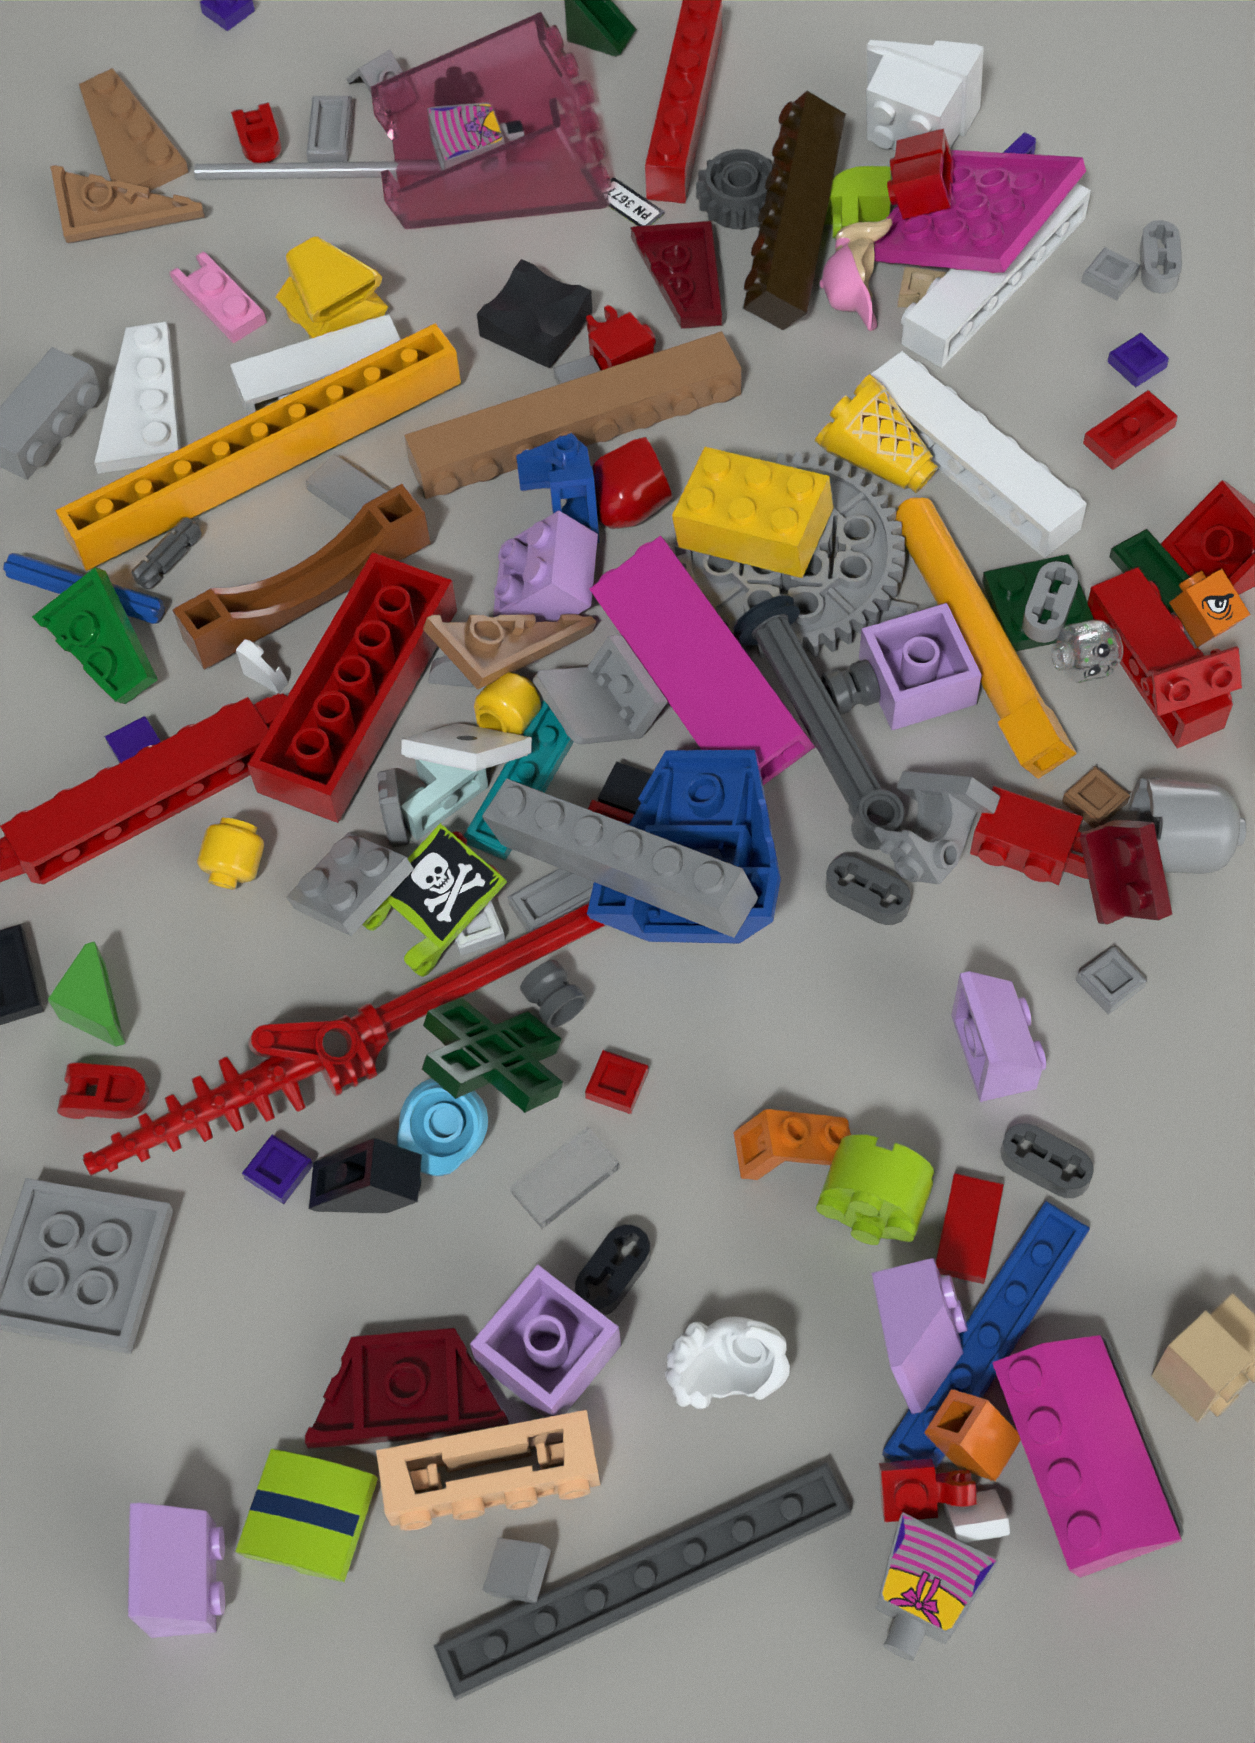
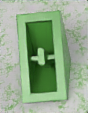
[48,941,125,1047]

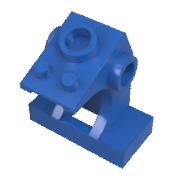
[516,433,600,543]

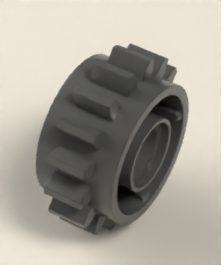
[696,149,772,229]

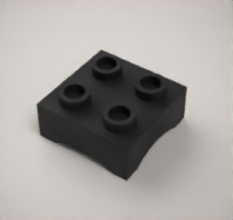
[477,259,593,368]

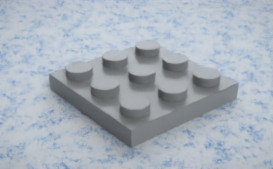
[0,1178,173,1354]

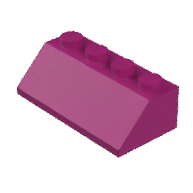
[992,1335,1182,1578]

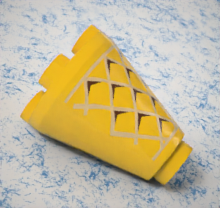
[815,374,938,493]

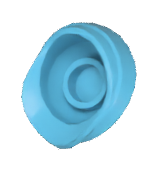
[397,1078,488,1177]

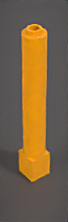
[895,497,1077,779]

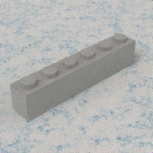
[482,779,758,938]

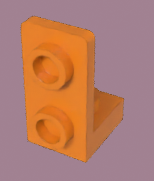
[733,1109,851,1180]

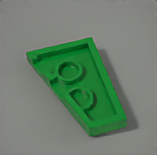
[32,567,158,704]

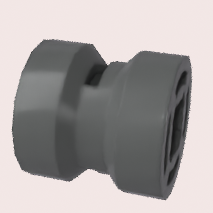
[821,659,881,715]
[520,960,587,1028]

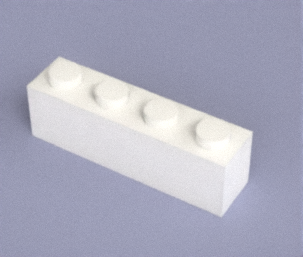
[230,314,400,416]

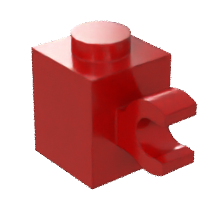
[586,305,656,371]

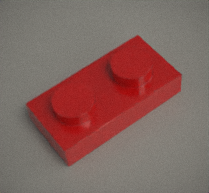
[1083,390,1178,470]

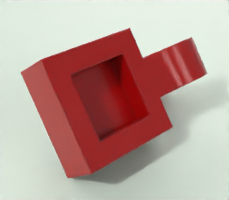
[879,1459,977,1522]

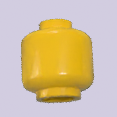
[473,672,541,735]
[197,817,264,890]

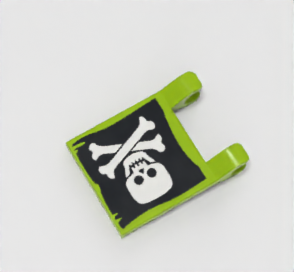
[362,823,507,977]

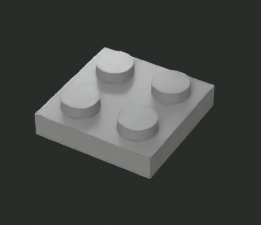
[286,832,414,936]

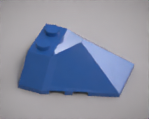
[587,750,781,944]

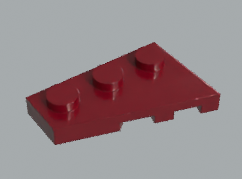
[630,221,722,329]

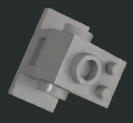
[874,771,1000,884]

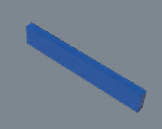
[882,1201,1090,1472]

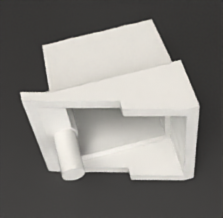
[866,40,984,150]

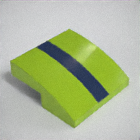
[235,1449,378,1582]

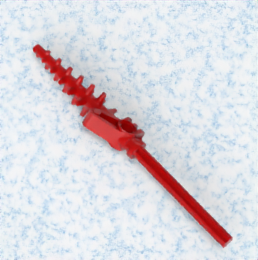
[82,903,606,1176]

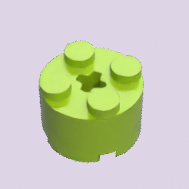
[816,1134,934,1245]

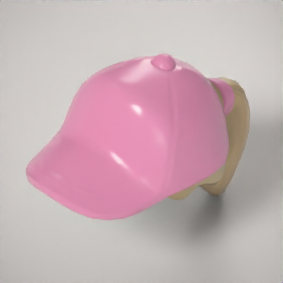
[819,218,892,331]

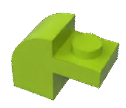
[824,166,891,238]

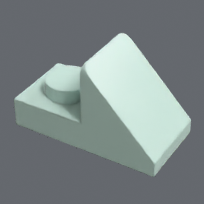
[401,759,488,840]

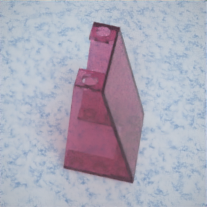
[370,12,611,229]

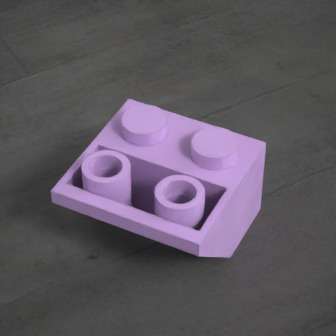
[493,510,598,622]

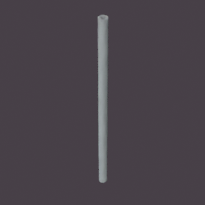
[194,160,549,180]

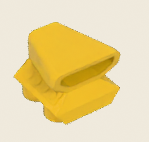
[275,236,388,339]

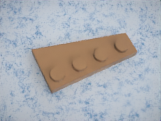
[79,68,189,191]

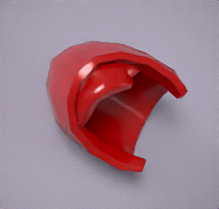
[592,437,673,529]

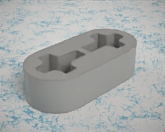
[1140,220,1182,294]
[1022,561,1078,643]

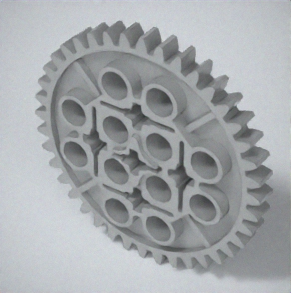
[674,452,905,658]

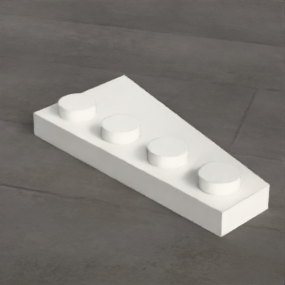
[94,322,181,474]

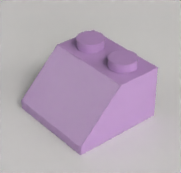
[951,971,1046,1102]
[872,1258,968,1414]
[128,1503,225,1638]

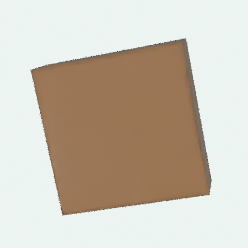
[1062,766,1130,828]

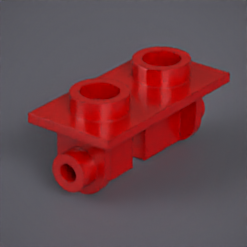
[1141,646,1242,716]

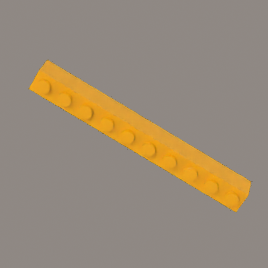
[55,323,461,571]

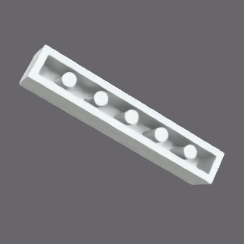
[901,183,1091,368]
[871,351,1087,558]

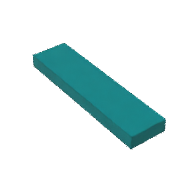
[464,700,574,861]

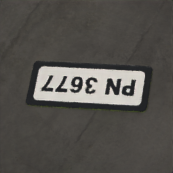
[593,178,665,226]

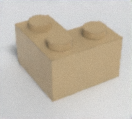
[1152,1293,1255,1423]

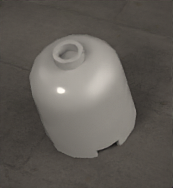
[1128,777,1246,874]

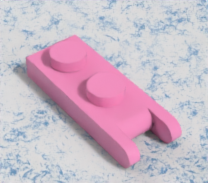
[169,251,267,343]

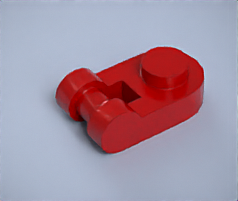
[231,102,281,163]
[57,1063,149,1119]

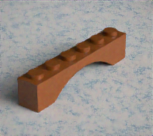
[172,484,431,670]

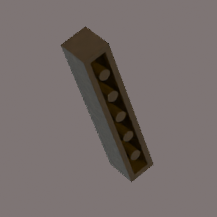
[743,91,846,330]

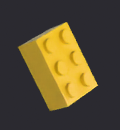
[672,446,833,578]

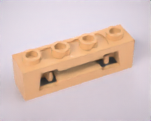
[376,1410,600,1530]

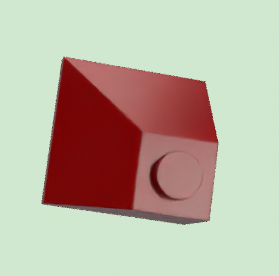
[1161,480,1255,595]

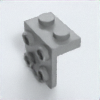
[533,635,668,744]

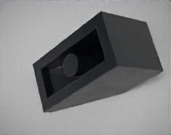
[308,1138,422,1213]

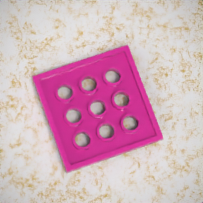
[874,150,1086,273]

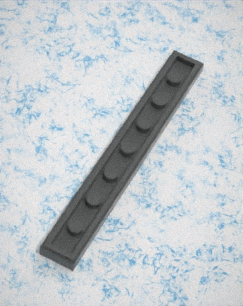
[433,1463,851,1700]

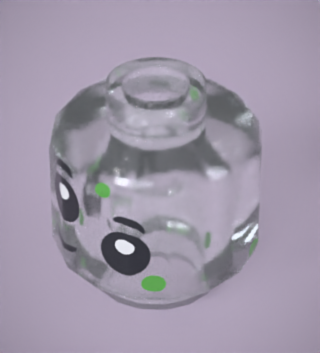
[1051,620,1123,683]

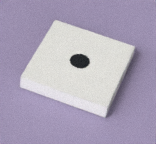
[401,723,532,771]

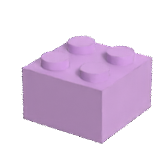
[859,603,982,730]
[470,1264,621,1418]

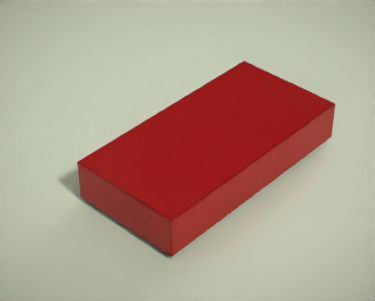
[936,1173,1004,1284]

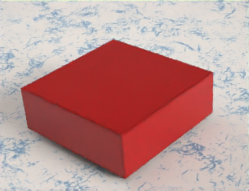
[585,1050,649,1114]

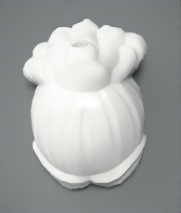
[665,1317,790,1409]

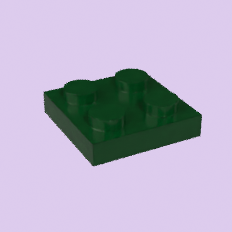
[982,554,1096,652]

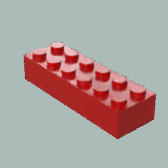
[247,552,457,823]

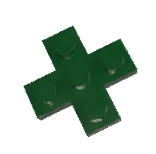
[422,997,564,1113]

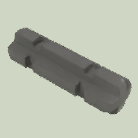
[131,517,202,589]

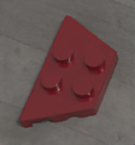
[305,1328,509,1449]

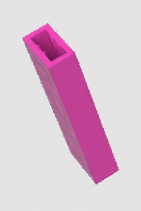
[589,535,815,785]

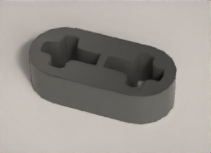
[825,856,911,925]
[1000,1123,1094,1198]

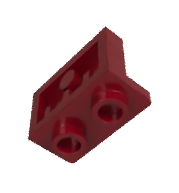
[1080,820,1173,925]

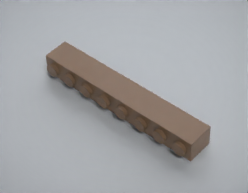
[404,331,741,499]

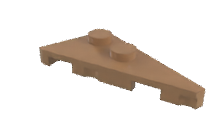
[50,165,205,243]
[423,614,596,690]

